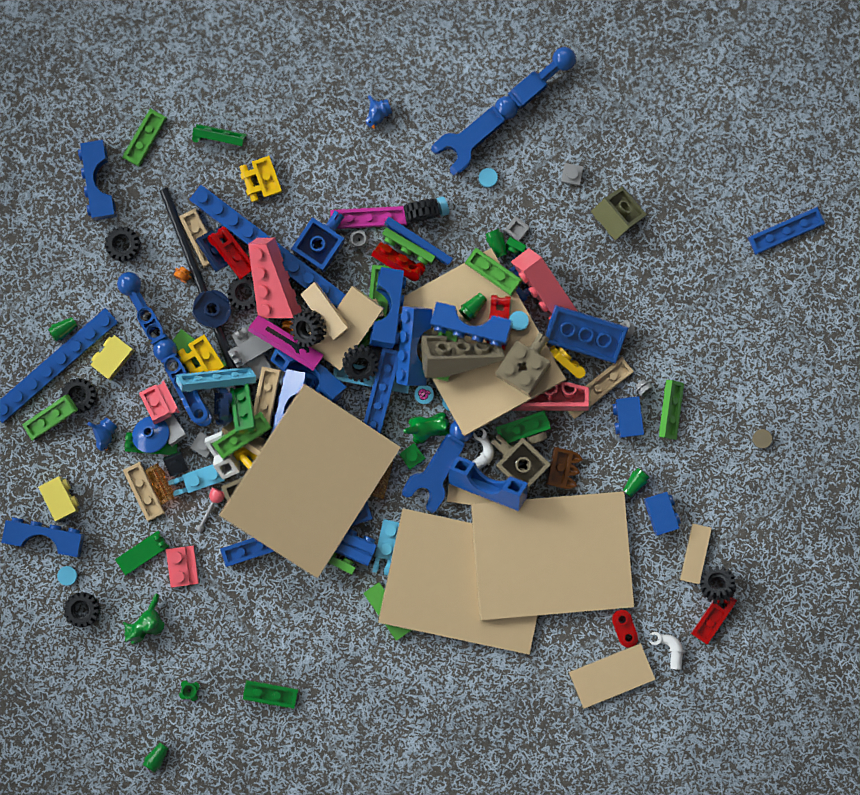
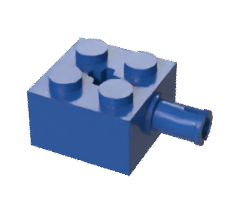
[291,211,345,273]

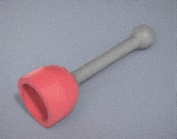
[196,487,225,532]

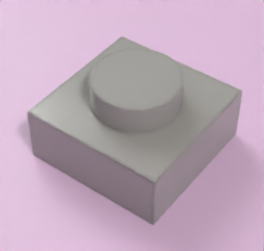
[561,163,583,186]
[190,431,210,458]

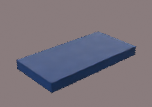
[545,305,628,364]

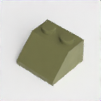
[591,186,647,240]

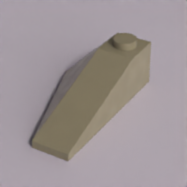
[421,336,505,378]

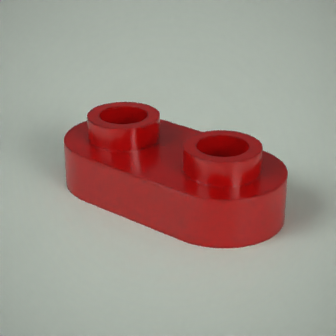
[612,610,638,648]

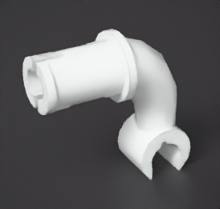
[473,428,494,470]
[649,632,685,670]

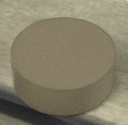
[752,429,772,449]
[527,431,547,445]

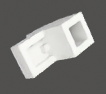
[204,431,240,480]

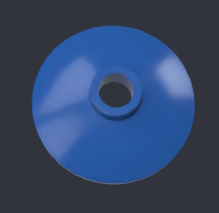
[132,416,170,453]

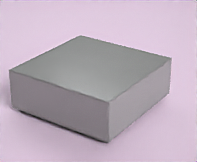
[504,216,531,242]

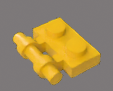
[239,156,282,203]
[177,335,225,373]

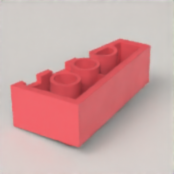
[248,238,302,318]
[511,248,577,321]
[512,381,589,411]

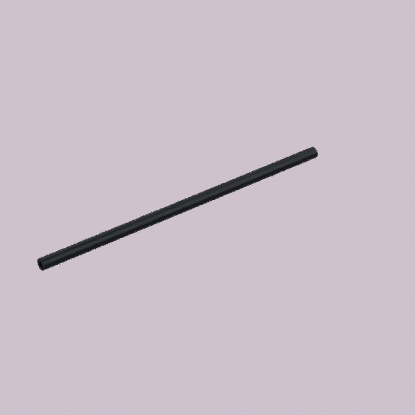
[160,188,263,436]

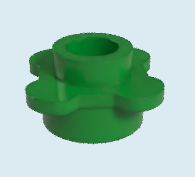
[179,680,200,701]

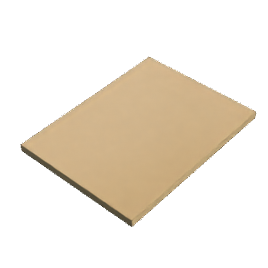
[399,248,566,437]
[219,384,401,578]
[471,491,634,620]
[378,508,538,654]

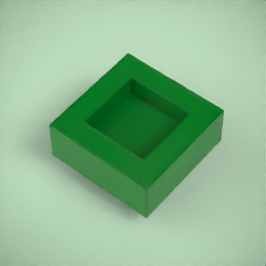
[506,237,526,255]
[399,443,425,469]

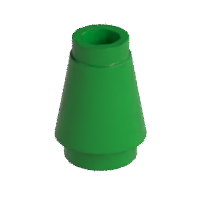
[485,228,507,258]
[459,293,487,321]
[48,317,78,342]
[623,468,650,497]
[142,742,169,773]

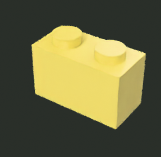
[91,335,135,380]
[38,476,80,522]

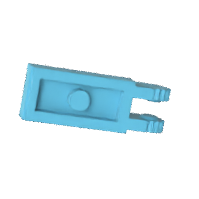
[168,464,225,497]
[372,519,399,576]

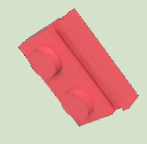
[139,381,179,425]
[166,545,199,588]

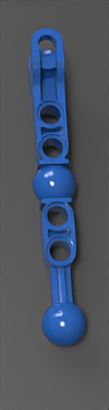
[431,47,576,176]
[117,272,213,427]
[402,421,473,513]

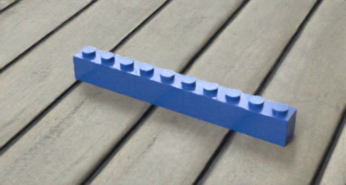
[189,185,346,308]

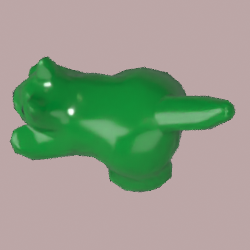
[403,412,450,444]
[123,593,165,645]

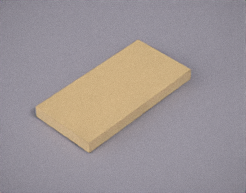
[310,286,384,370]
[569,643,655,709]

